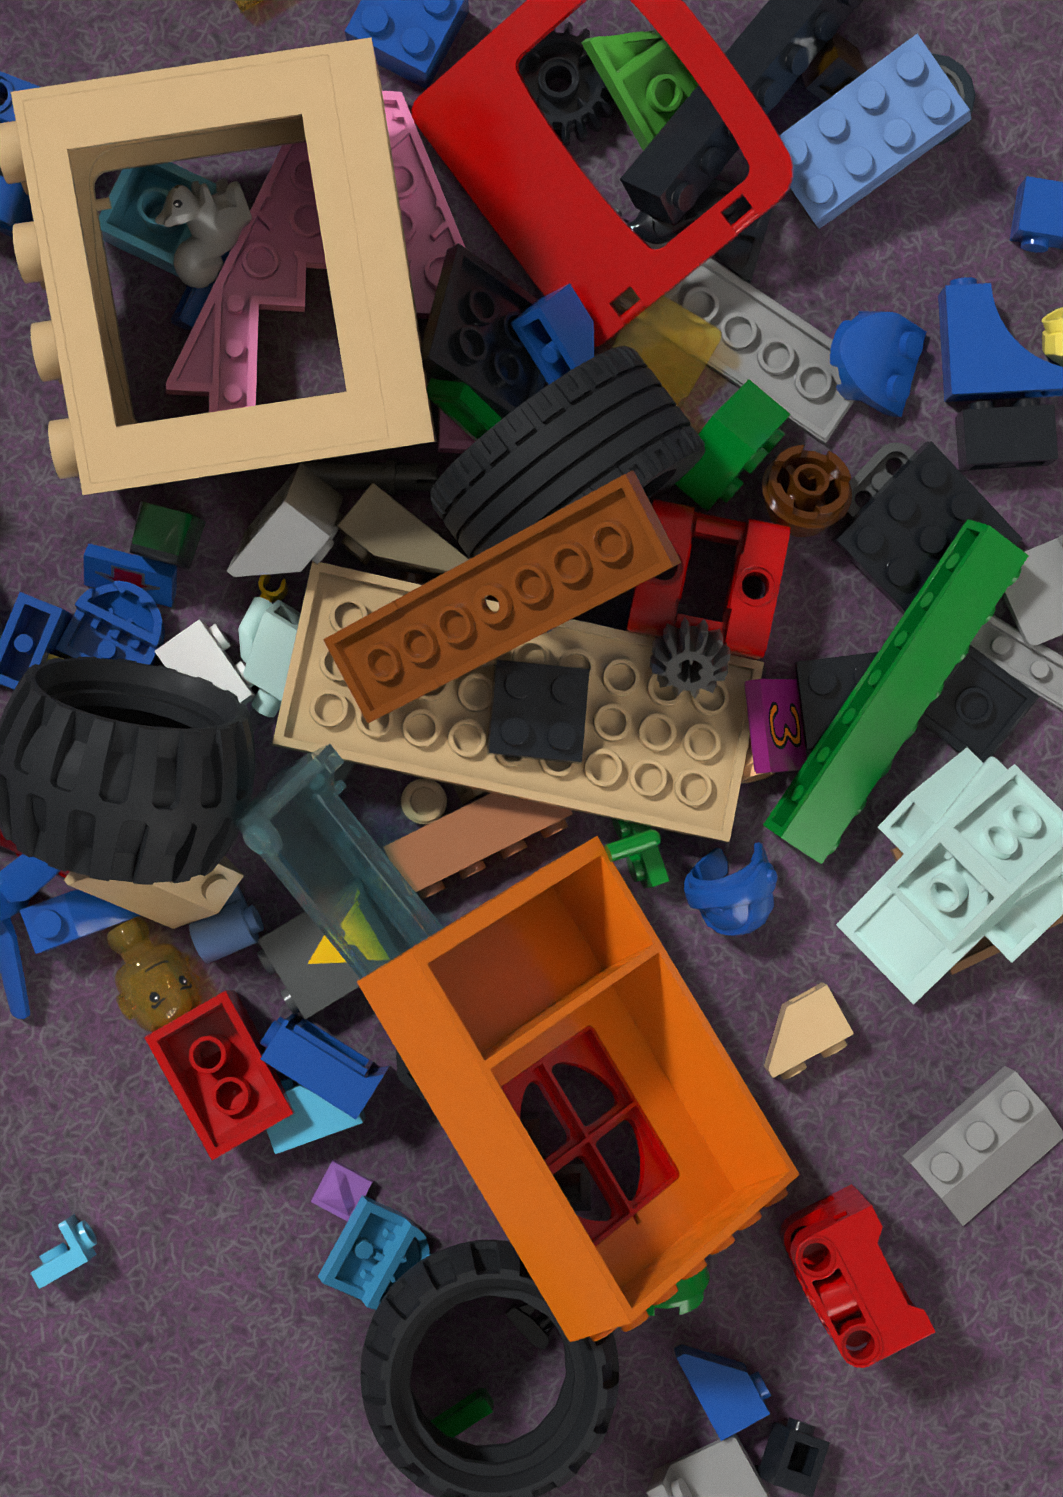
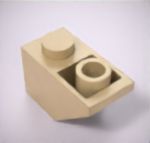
[764,982,854,1080]

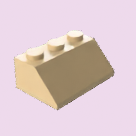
[64,856,244,929]

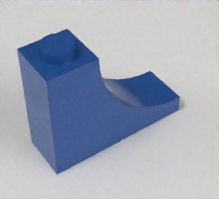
[938,277,1063,402]

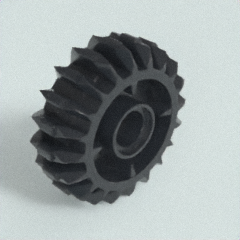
[518,22,615,147]

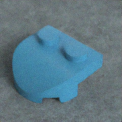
[318,1195,430,1310]

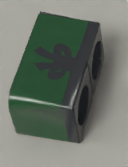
[129,501,206,570]

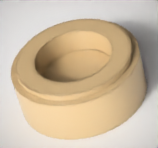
[401,779,447,824]

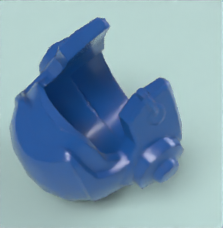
[684,842,777,936]

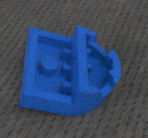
[830,311,927,417]
[55,581,165,666]

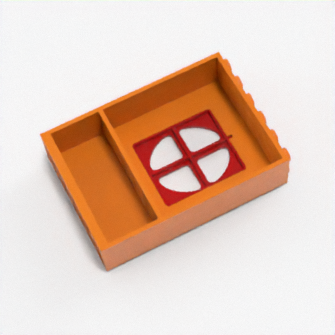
[356,836,800,1342]

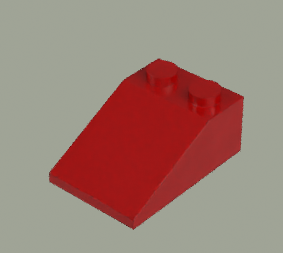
[144,990,295,1160]

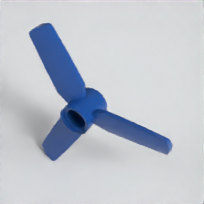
[0,854,61,1019]

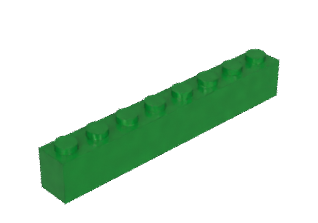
[763,519,1029,864]

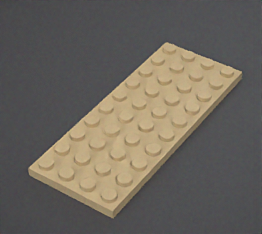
[272,561,764,843]

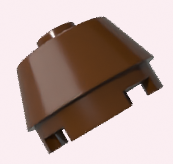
[762,445,852,537]

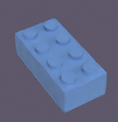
[779,34,971,229]

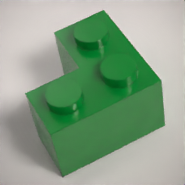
[675,379,791,512]

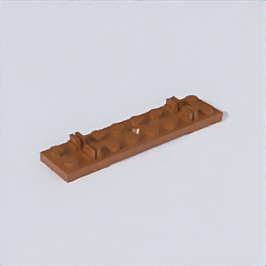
[323,470,681,723]

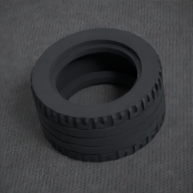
[430,346,705,559]

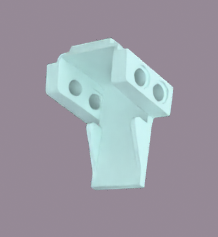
[836,747,1063,1005]

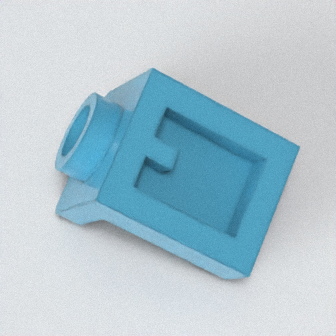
[31,1214,97,1289]

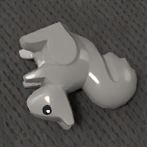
[155,178,252,288]

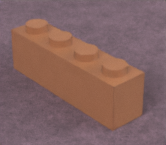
[383,793,573,900]

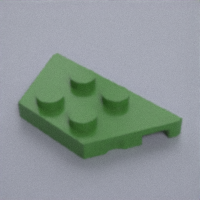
[581,30,699,151]

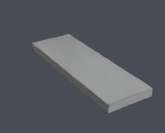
[612,241,855,445]

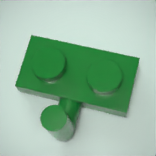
[605,819,669,889]

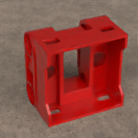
[626,499,790,661]
[780,1184,935,1368]

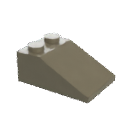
[338,483,469,578]

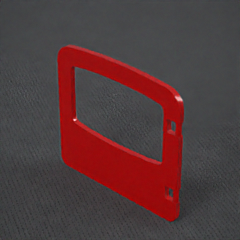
[411,0,794,347]

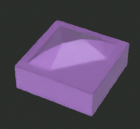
[311,1159,374,1221]

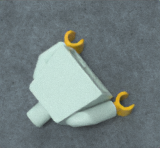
[238,574,301,717]

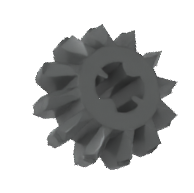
[650,617,730,699]

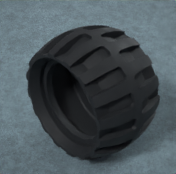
[0,657,256,885]
[360,1239,619,1497]

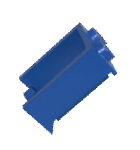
[260,1014,390,1119]

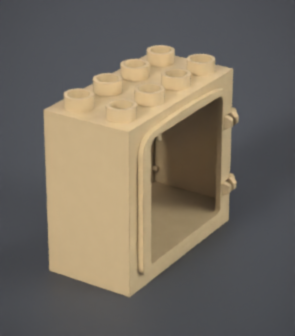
[0,37,437,495]

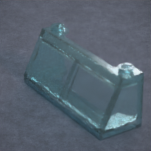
[234,744,443,979]

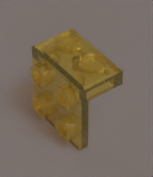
[602,296,722,409]

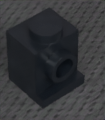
[755,1417,830,1497]

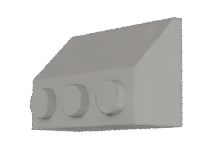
[227,463,344,577]
[902,1066,1063,1226]

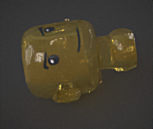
[107,916,203,1033]

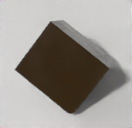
[801,32,866,102]

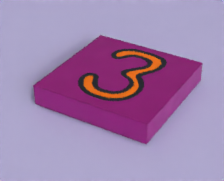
[744,679,807,774]

